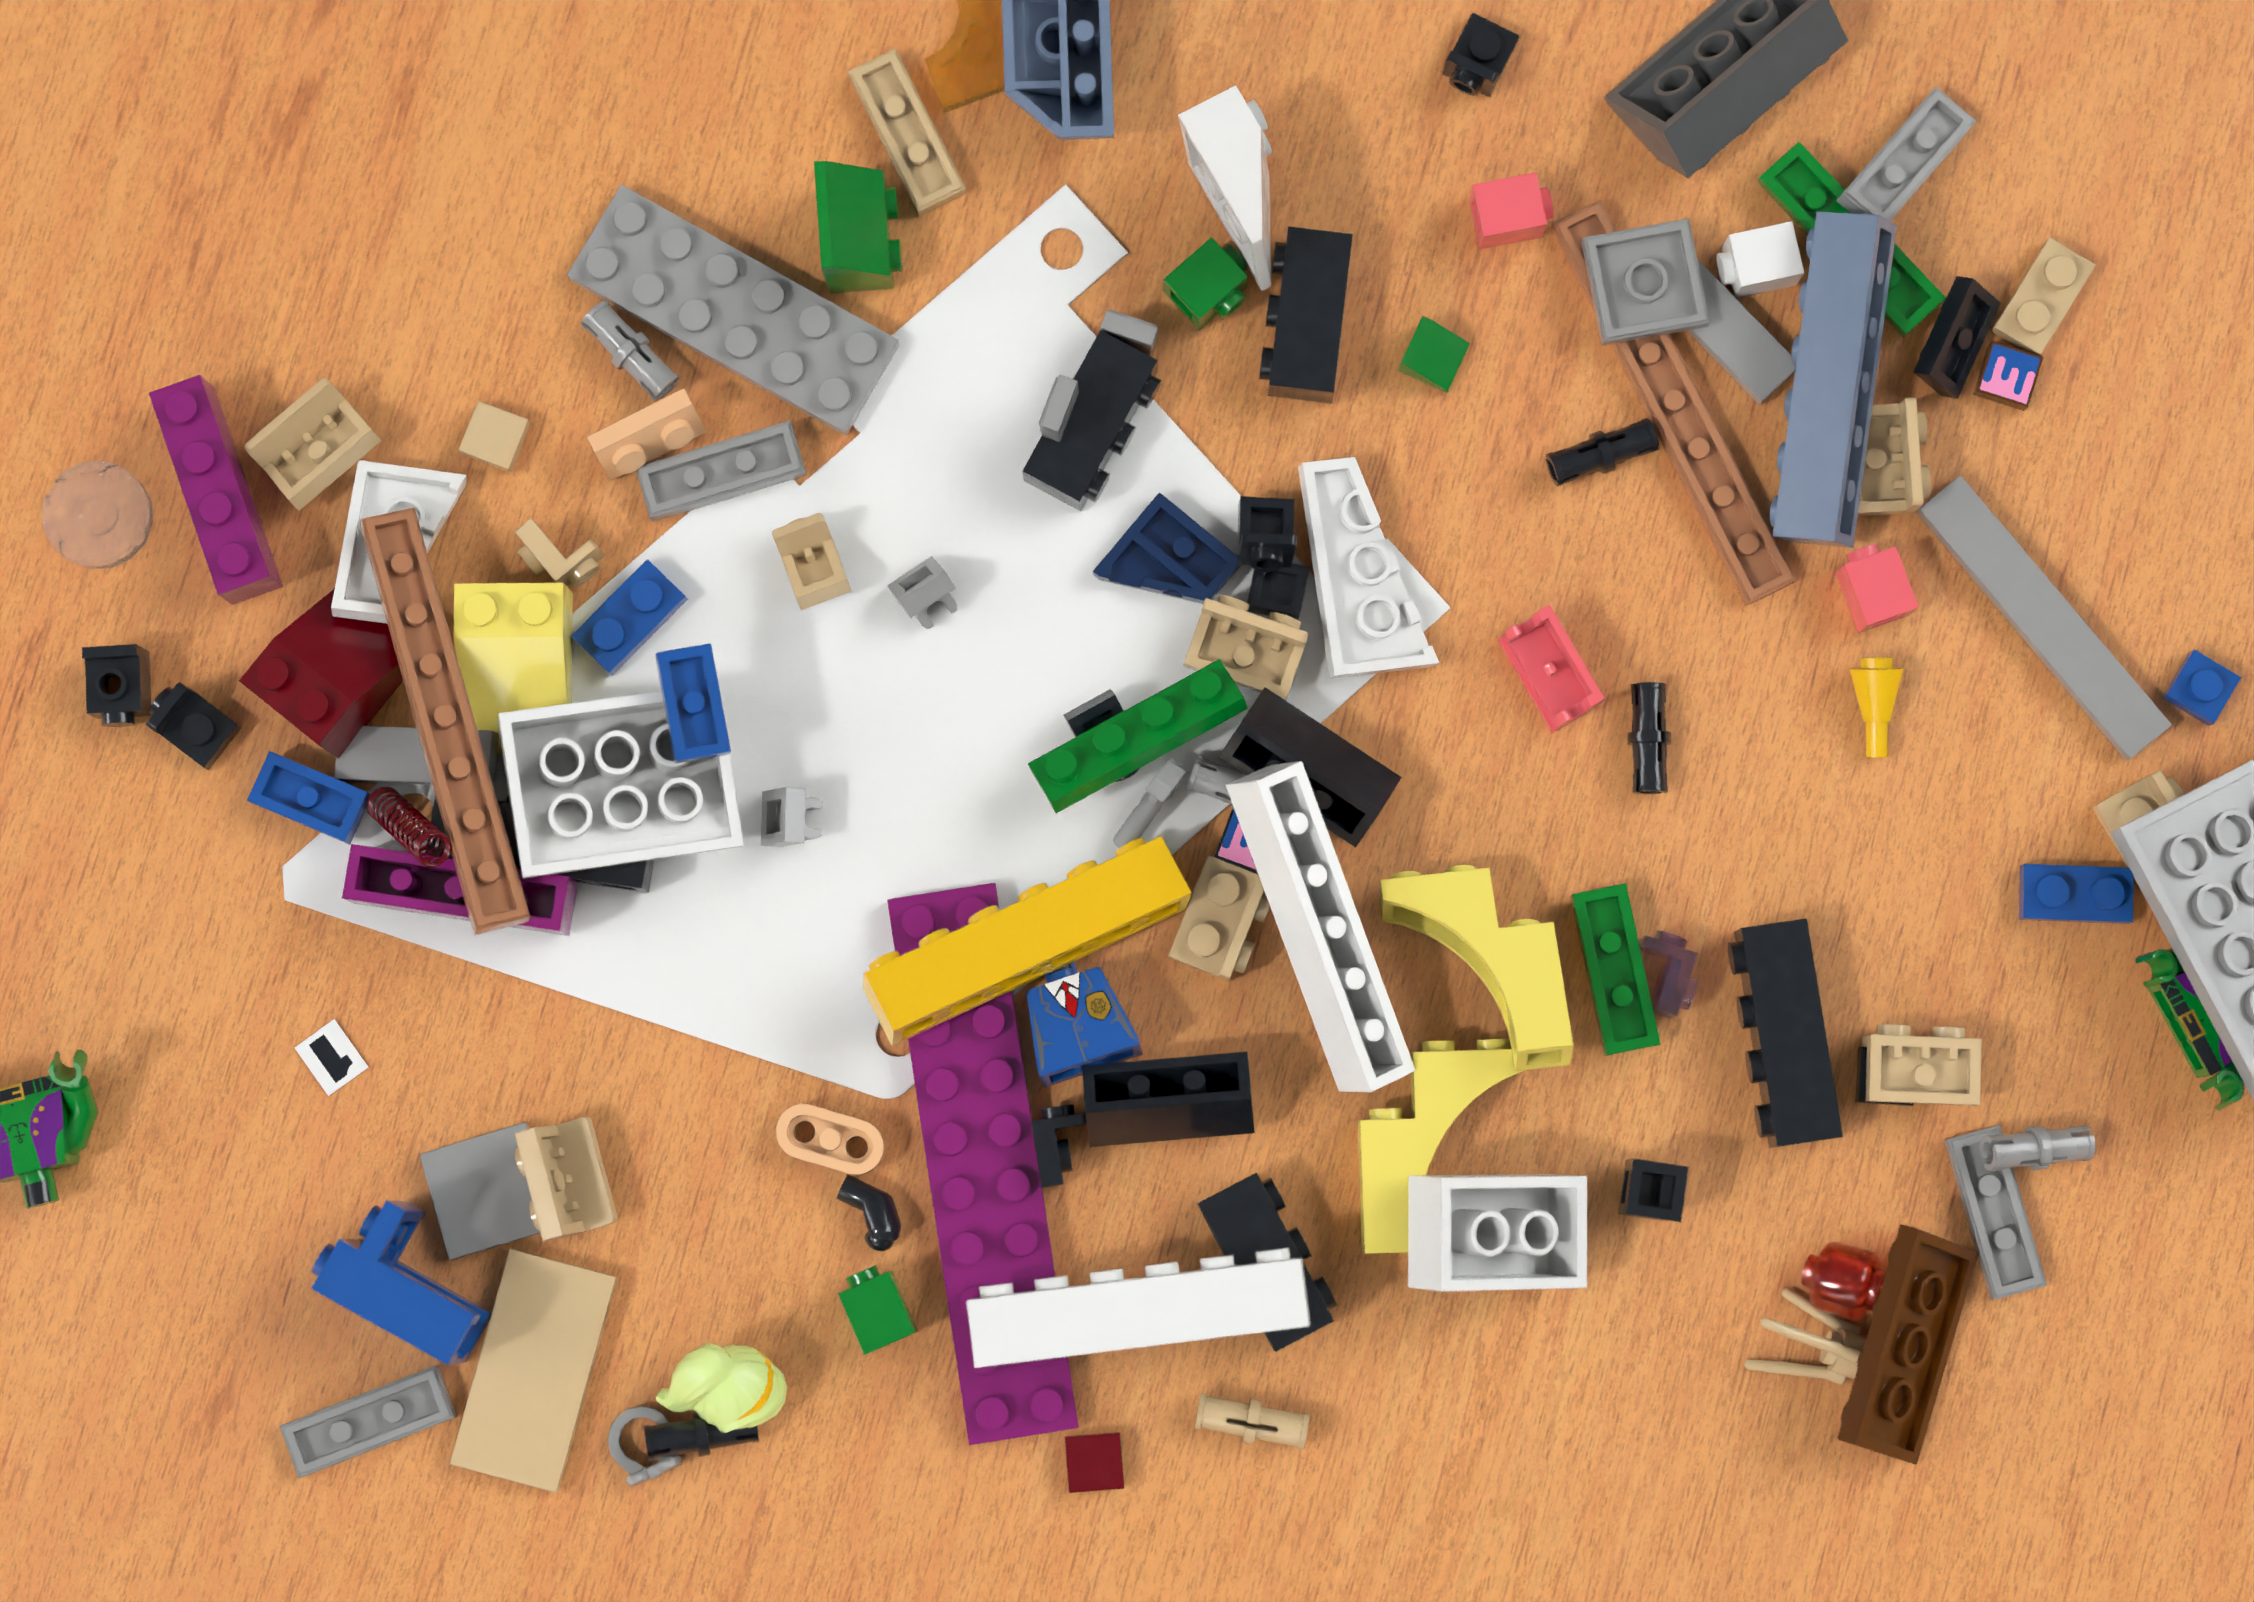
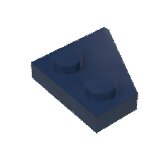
[1093,492,1241,604]

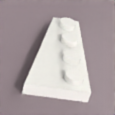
[1298,457,1439,679]

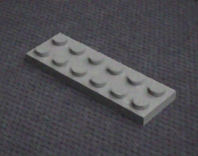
[567,184,900,436]

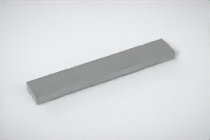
[1916,475,2172,761]

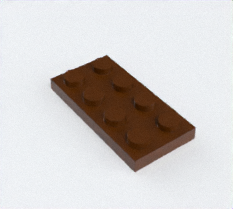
[1837,1224,1979,1465]

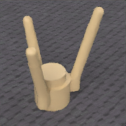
[1744,1288,1867,1385]

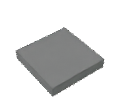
[1581,219,1710,346]
[419,1122,541,1260]

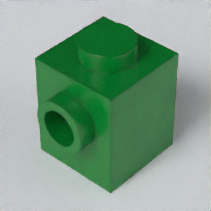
[1163,237,1248,330]

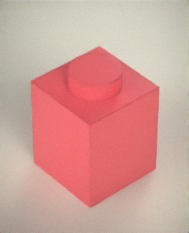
[1469,172,1554,249]
[1836,544,1919,633]

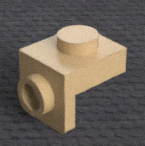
[772,513,852,610]
[515,518,604,587]

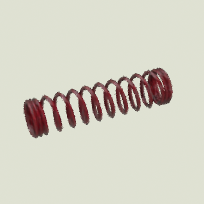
[366,786,451,867]

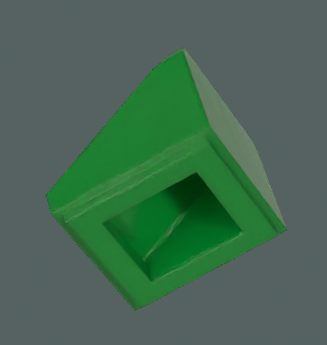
[1399,316,1470,393]

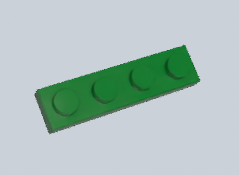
[1757,142,1946,338]
[1028,659,1248,814]

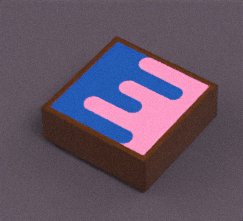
[1973,341,2044,411]

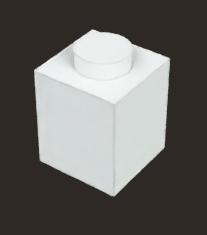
[1716,221,1804,298]

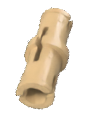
[1195,1393,1310,1449]

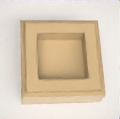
[458,401,531,473]

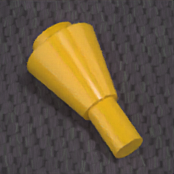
[1849,657,1904,757]

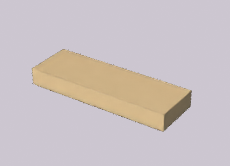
[848,48,967,216]

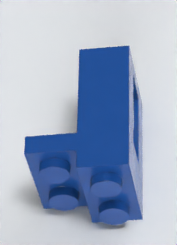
[311,1200,492,1365]

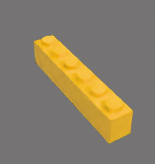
[863,836,1192,1046]

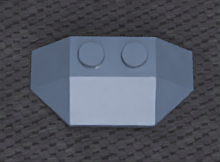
[1002,0,1114,140]

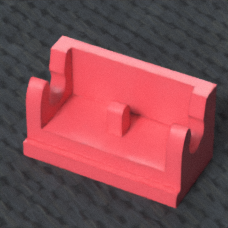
[1498,605,1605,733]

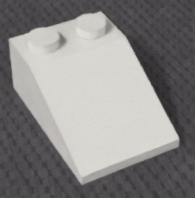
[1178,85,1272,291]

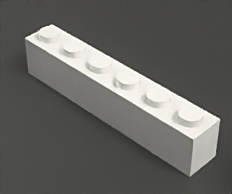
[1225,761,1416,1092]
[967,1248,1311,1368]

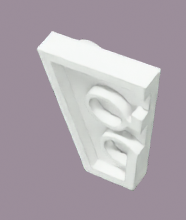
[331,460,467,624]

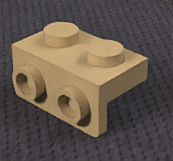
[244,378,382,511]
[1858,398,1931,516]
[1183,595,1309,701]
[514,1117,618,1241]

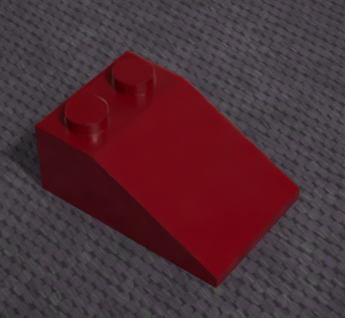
[239,588,403,759]

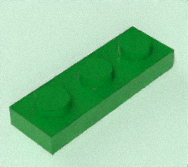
[1570,883,1661,1056]

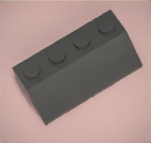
[1604,0,1848,178]

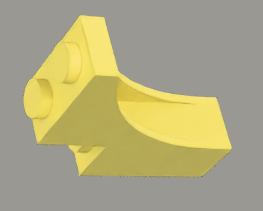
[1379,865,1573,1071]
[1357,1039,1524,1254]

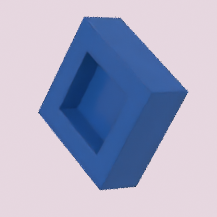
[2162,649,2241,726]

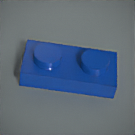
[571,559,688,676]
[655,643,731,764]
[247,751,370,845]
[2019,864,2134,924]

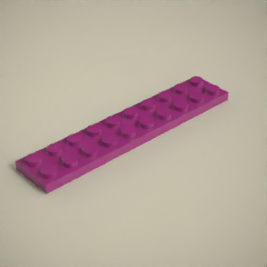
[887,883,1079,1445]

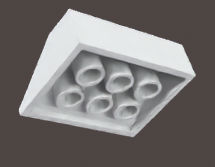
[498,687,744,878]

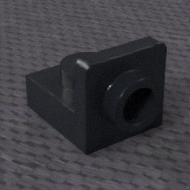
[1442,12,1520,97]
[146,682,242,770]
[1031,1104,1087,1188]

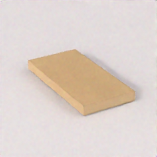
[450,1249,618,1493]

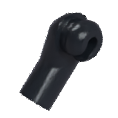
[836,1175,902,1251]

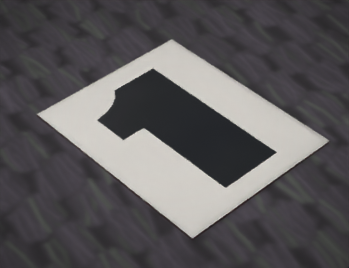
[295,1019,369,1096]

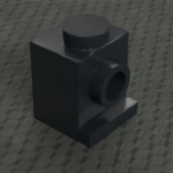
[82,644,152,727]
[1618,1159,1689,1222]

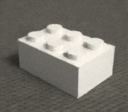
[1408,1174,1587,1291]

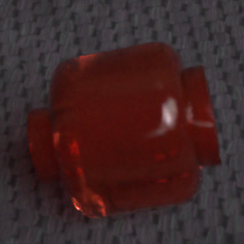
[1802,1241,1887,1321]

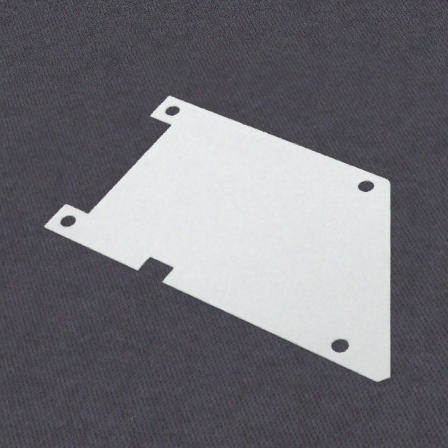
[282,184,1451,1099]

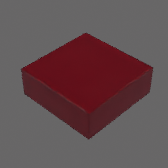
[1065,1432,1124,1493]

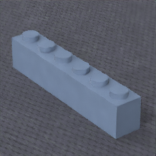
[1770,212,1897,548]

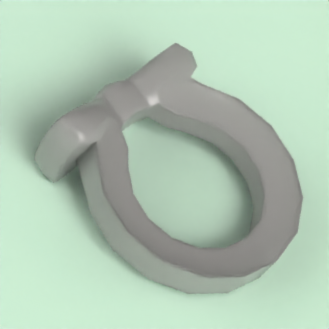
[608,1406,682,1487]

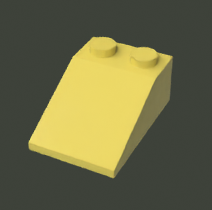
[453,583,573,754]

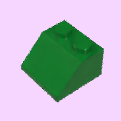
[814,161,902,294]

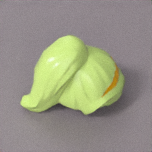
[656,1343,787,1433]

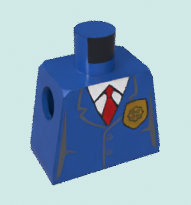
[1027,962,1143,1088]

